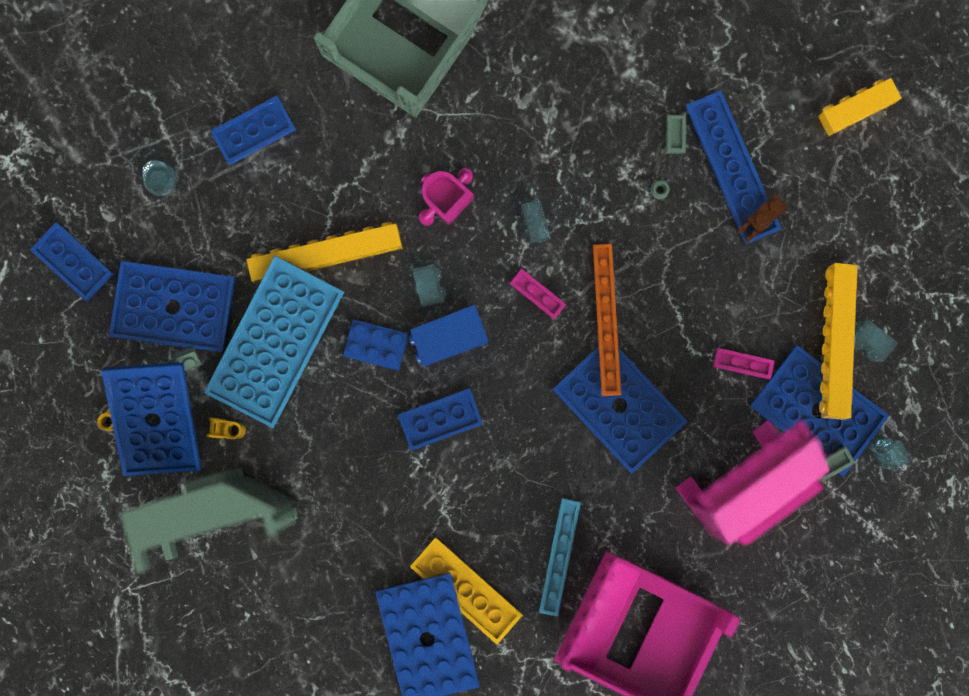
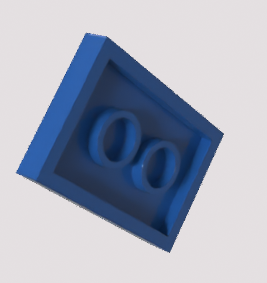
[343,319,409,371]

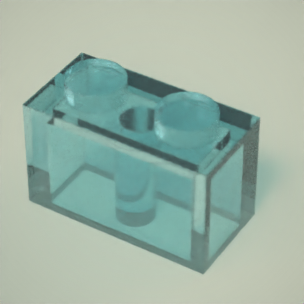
[521,199,550,244]
[412,264,447,308]
[854,319,898,362]
[871,438,912,470]

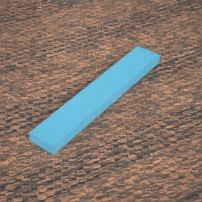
[539,498,581,617]

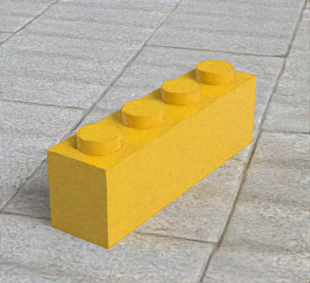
[818,78,902,136]

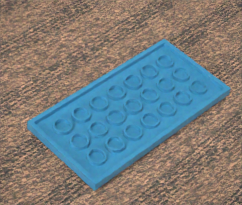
[204,256,344,428]

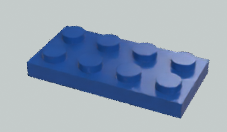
[210,96,296,166]
[30,222,114,301]
[398,388,483,451]

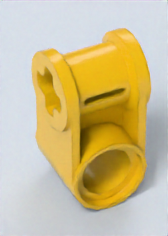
[206,417,246,439]

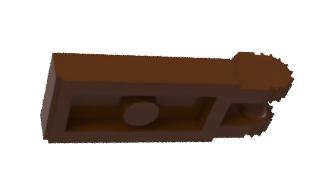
[737,194,788,243]

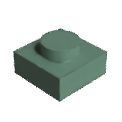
[176,347,202,371]

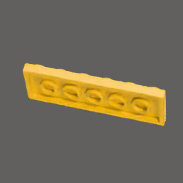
[410,537,523,644]

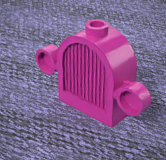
[419,168,474,226]

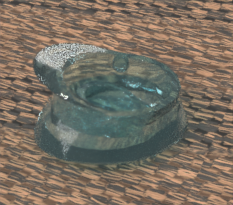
[142,160,177,196]

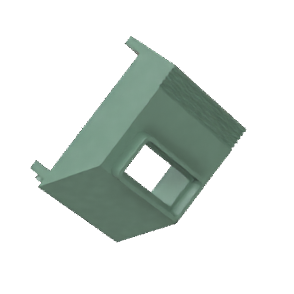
[314,0,488,118]
[121,468,298,574]

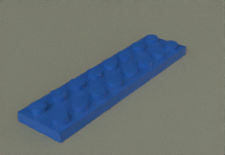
[685,91,782,245]

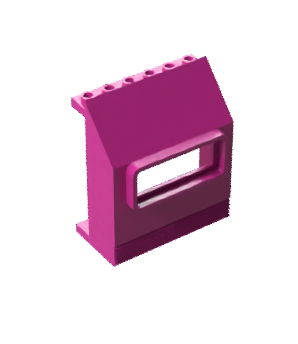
[675,420,829,545]
[554,551,741,696]

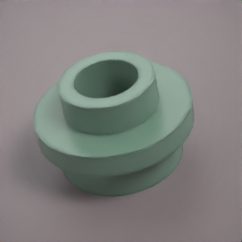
[650,180,670,199]

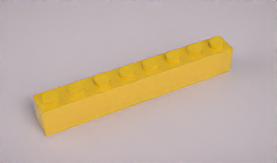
[247,222,403,284]
[819,263,858,420]

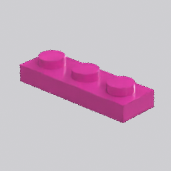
[510,269,566,319]
[713,348,775,379]

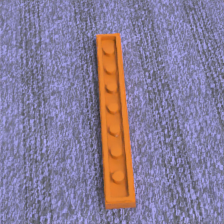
[593,244,621,396]

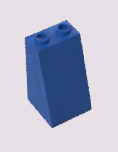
[408,305,488,367]

